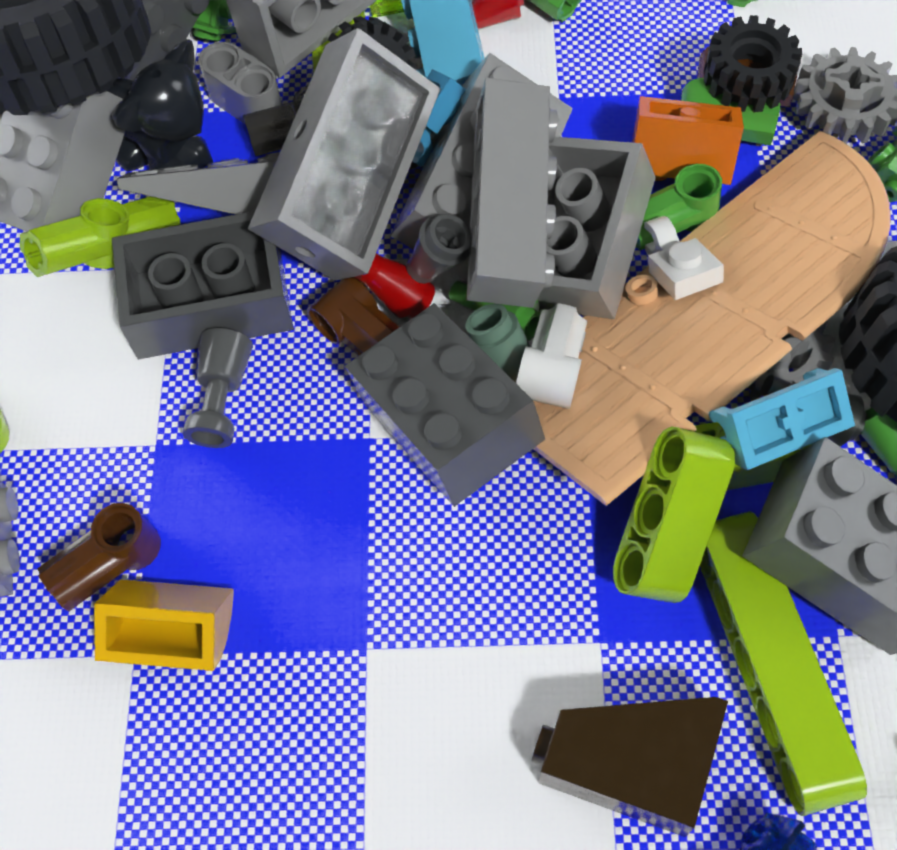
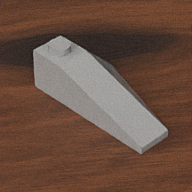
[117,152,280,215]

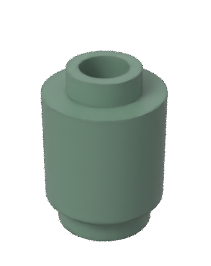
[465,304,531,383]

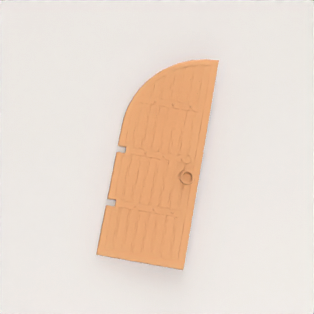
[533,131,891,506]

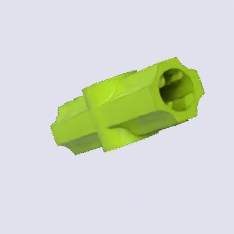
[20,196,181,278]

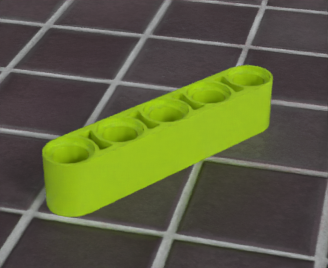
[700,511,867,816]

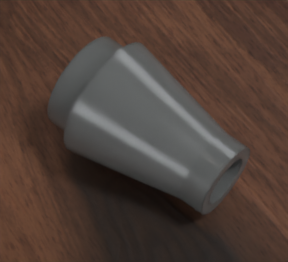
[406,214,471,284]

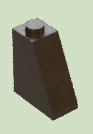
[531,697,728,837]

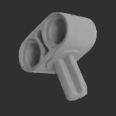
[198,42,284,130]

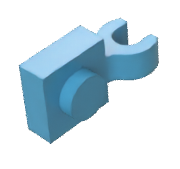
[398,69,466,167]

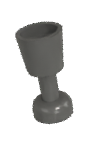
[183,328,253,448]

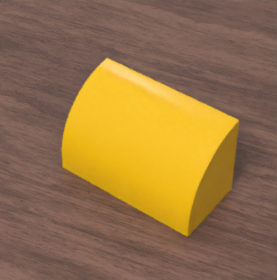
[94,579,234,671]

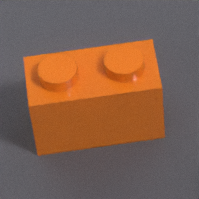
[632,96,744,185]

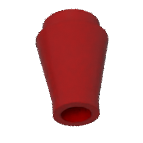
[355,253,435,320]

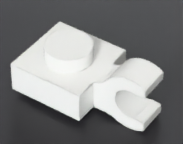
[644,216,724,300]

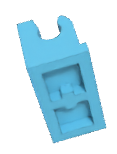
[709,368,855,470]

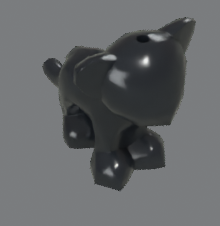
[106,39,213,172]

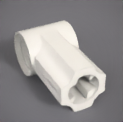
[516,303,587,409]

